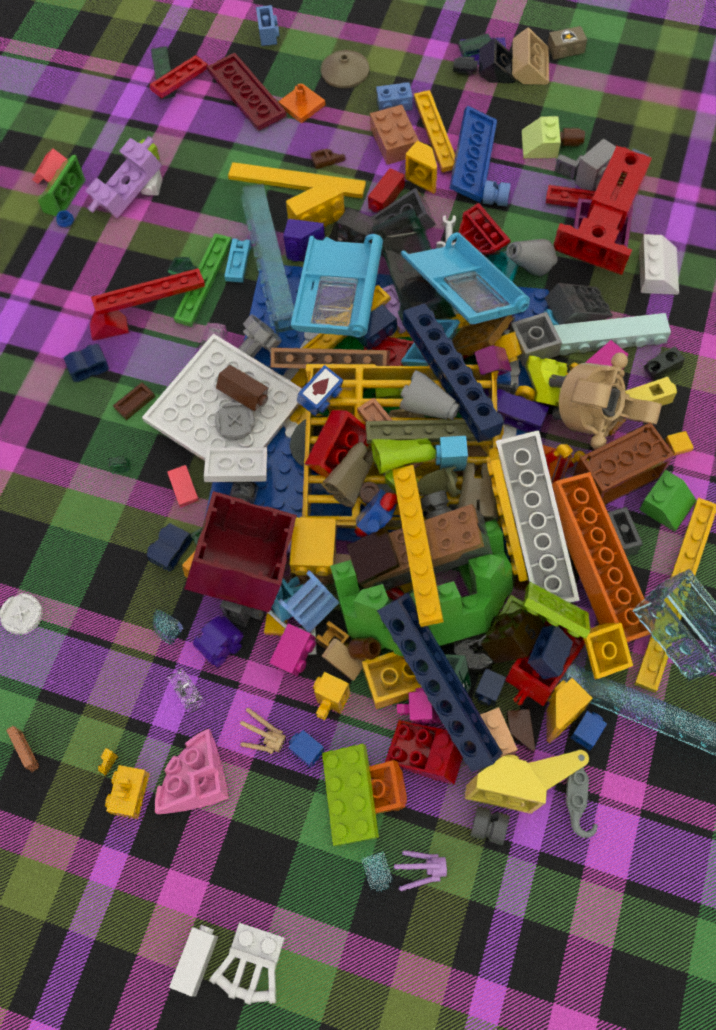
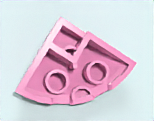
[155,729,229,814]

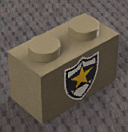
[547,26,587,60]

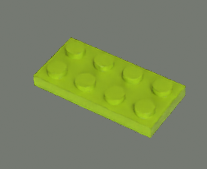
[322,744,379,846]

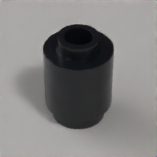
[453,56,478,75]

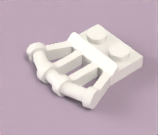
[209,923,285,1005]

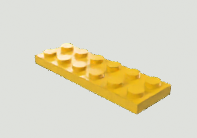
[486,447,528,582]

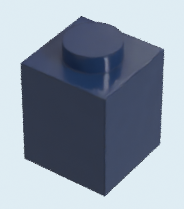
[474,669,506,706]

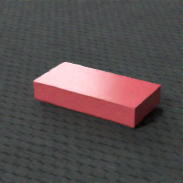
[167,465,199,508]

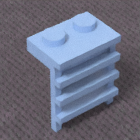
[278,571,339,633]

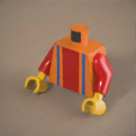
[542,444,589,483]

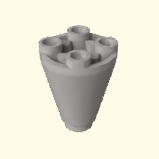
[506,239,558,277]
[399,370,460,420]

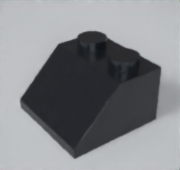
[479,38,515,83]

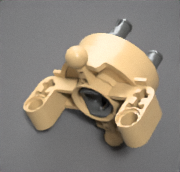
[549,353,662,450]

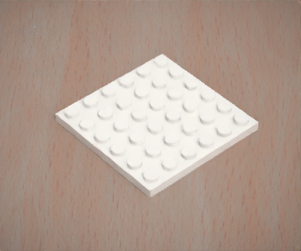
[142,334,302,461]

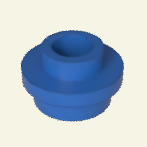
[56,210,74,227]

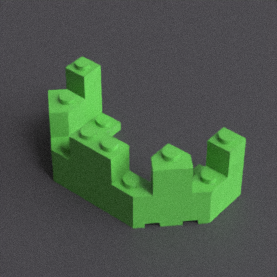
[330,520,513,656]

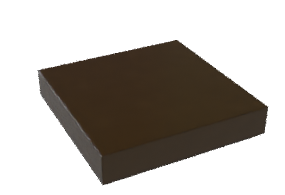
[347,527,400,585]

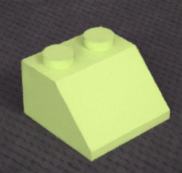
[521,116,561,159]

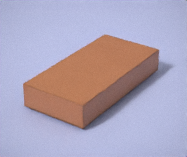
[6,726,39,772]

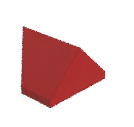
[90,310,129,341]

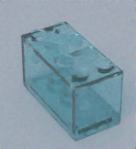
[632,569,716,680]

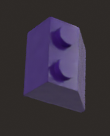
[283,219,325,262]

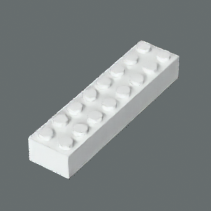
[496,430,579,602]

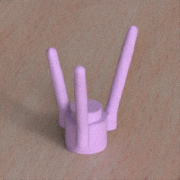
[394,850,447,891]

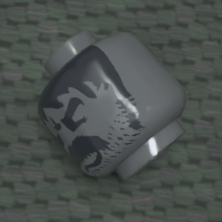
[230,482,258,504]

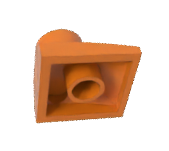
[369,760,407,814]

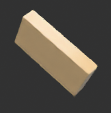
[322,638,363,681]

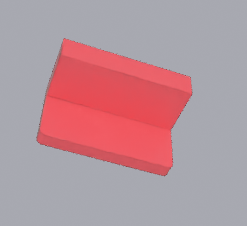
[32,148,67,184]

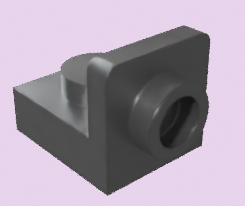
[555,154,583,179]

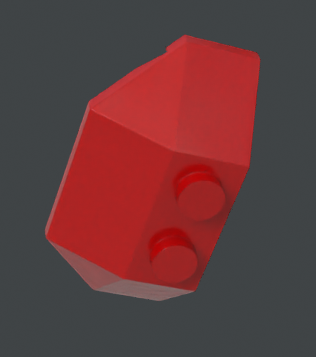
[459,203,511,256]

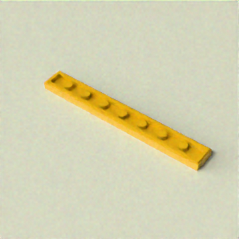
[228,162,366,199]

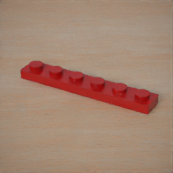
[91,268,205,316]

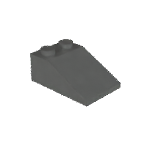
[371,188,436,244]

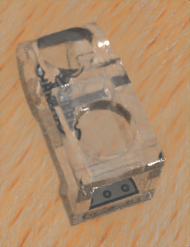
[168,668,206,714]

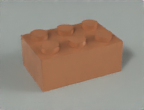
[370,105,419,165]

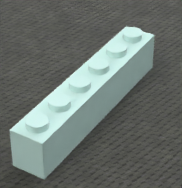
[554,313,671,355]

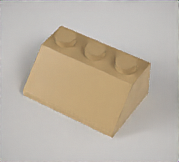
[512,27,549,85]

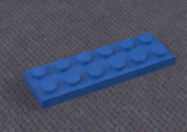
[449,105,497,202]

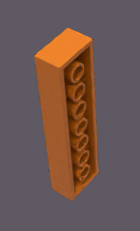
[552,472,658,643]

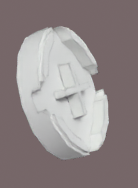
[0,593,43,635]

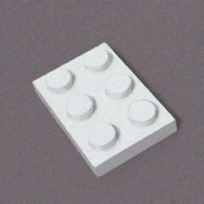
[204,447,267,482]

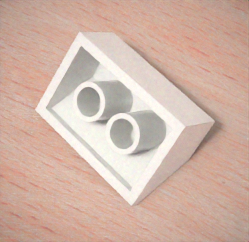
[639,234,679,295]

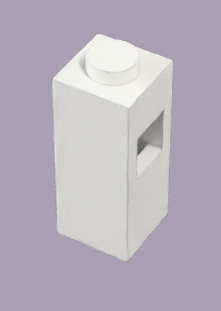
[169,925,218,997]

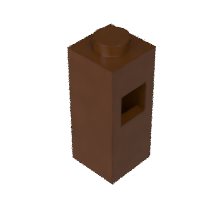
[216,365,269,412]

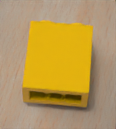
[290,517,337,576]

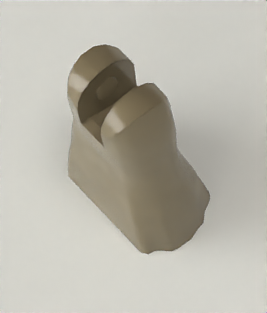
[321,442,374,507]
[458,463,498,522]

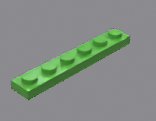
[174,233,232,327]

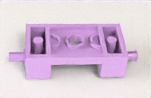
[86,136,162,218]

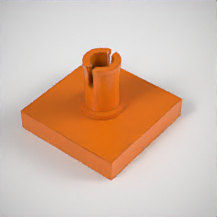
[278,84,325,124]

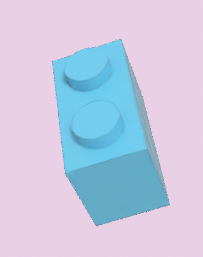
[435,436,468,471]

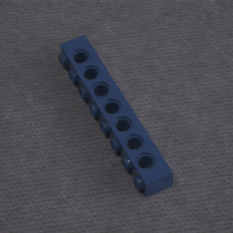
[402,303,504,443]
[377,593,503,772]

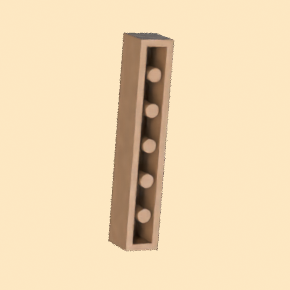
[271,348,390,368]

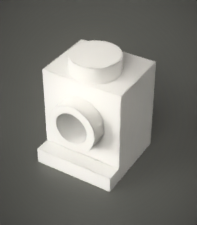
[141,169,162,195]

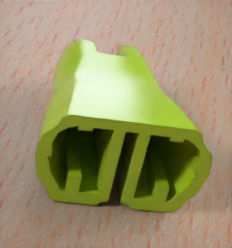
[371,438,436,474]

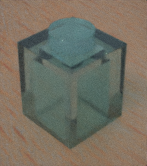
[361,851,393,892]

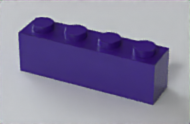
[483,388,549,433]

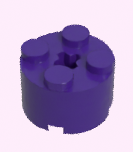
[193,615,243,668]

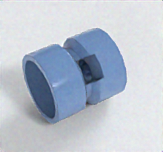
[482,180,511,207]

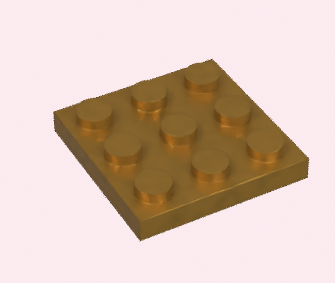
[452,315,513,356]

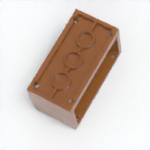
[572,423,674,505]

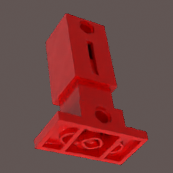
[554,146,652,275]

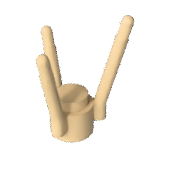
[240,708,286,754]

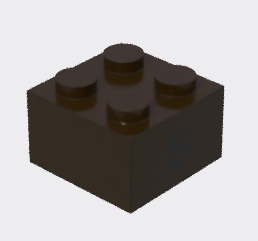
[481,609,546,664]

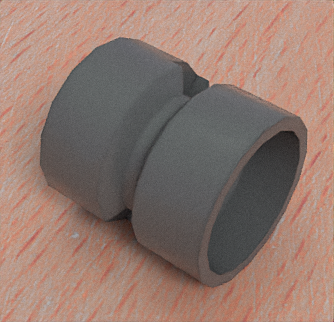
[420,490,452,520]
[470,806,510,846]

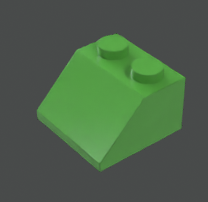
[639,470,696,532]

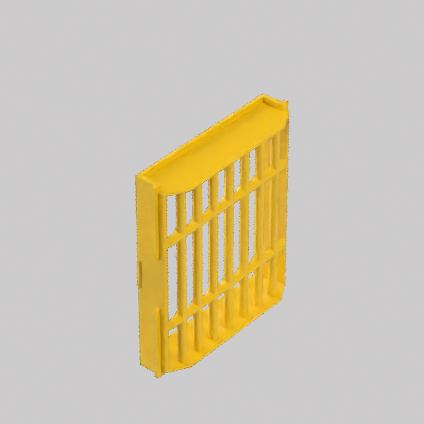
[300,364,501,530]

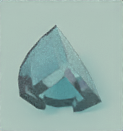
[152,610,183,645]

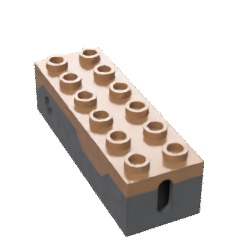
[356,504,493,591]

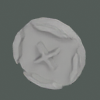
[215,402,255,440]

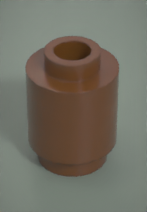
[560,128,585,146]
[348,637,381,660]

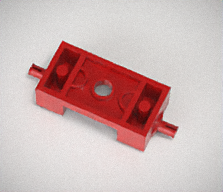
[505,620,585,706]

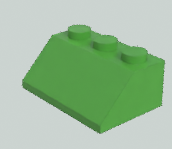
[38,155,86,217]

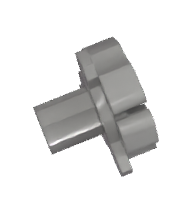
[238,314,282,358]

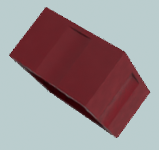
[184,491,297,612]

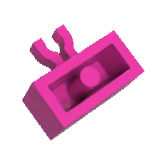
[397,688,441,725]

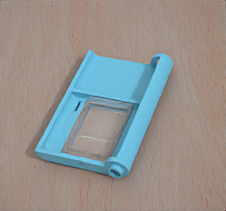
[401,232,530,324]
[291,234,383,337]

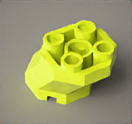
[525,355,567,407]

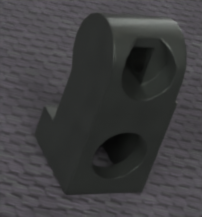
[644,346,685,381]

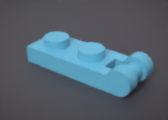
[224,238,251,282]

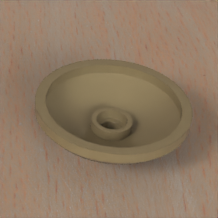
[321,50,369,88]

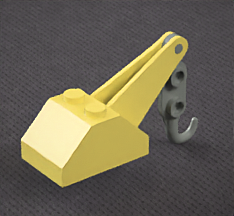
[465,750,598,838]

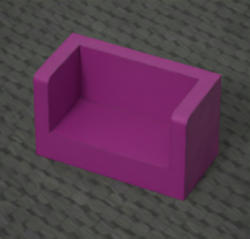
[474,345,512,376]

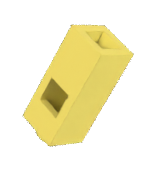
[625,377,677,406]

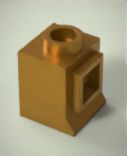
[316,621,350,649]

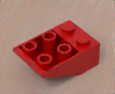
[385,720,463,785]

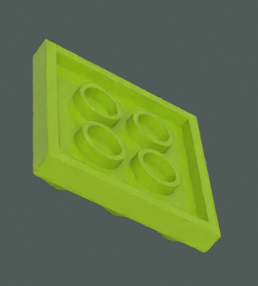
[524,582,590,639]

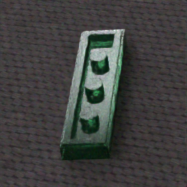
[151,46,176,99]

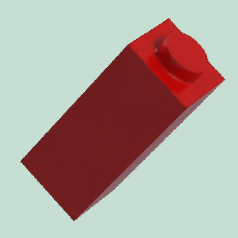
[368,168,405,213]

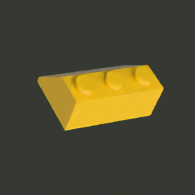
[546,678,593,744]

